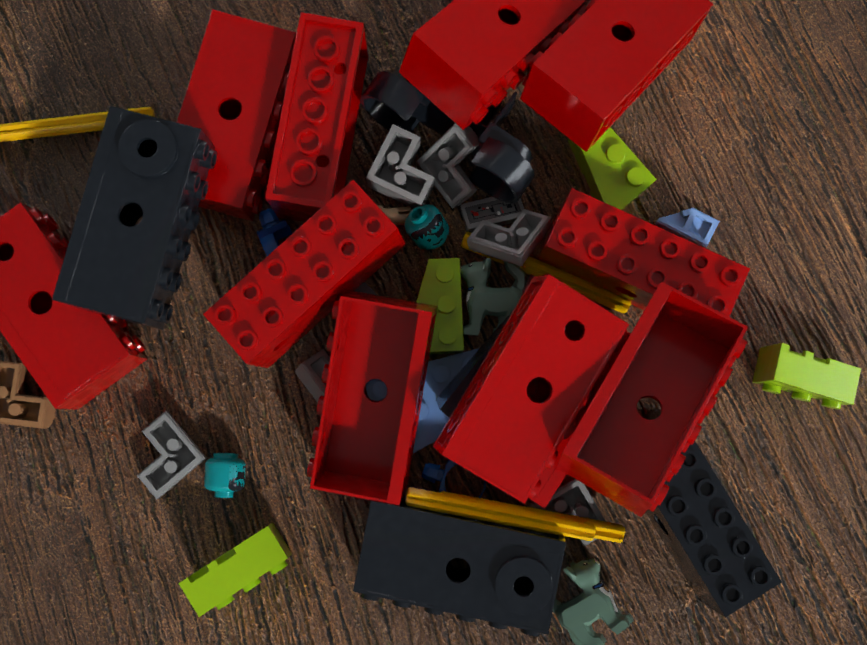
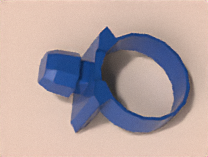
[257,209,293,256]
[422,459,486,498]

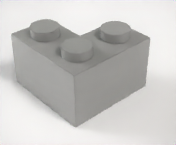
[366,124,435,209]

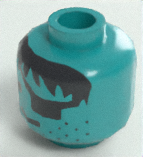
[404,204,450,250]
[204,453,246,498]

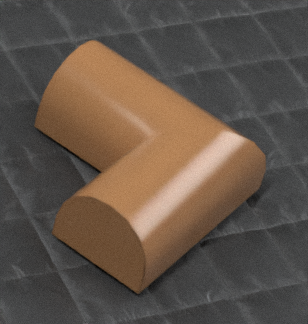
[0,361,55,429]

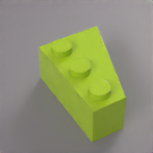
[568,127,657,210]
[416,258,464,354]
[752,343,861,409]
[178,523,292,617]

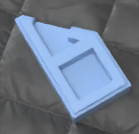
[655,208,720,248]

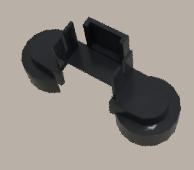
[360,68,535,204]

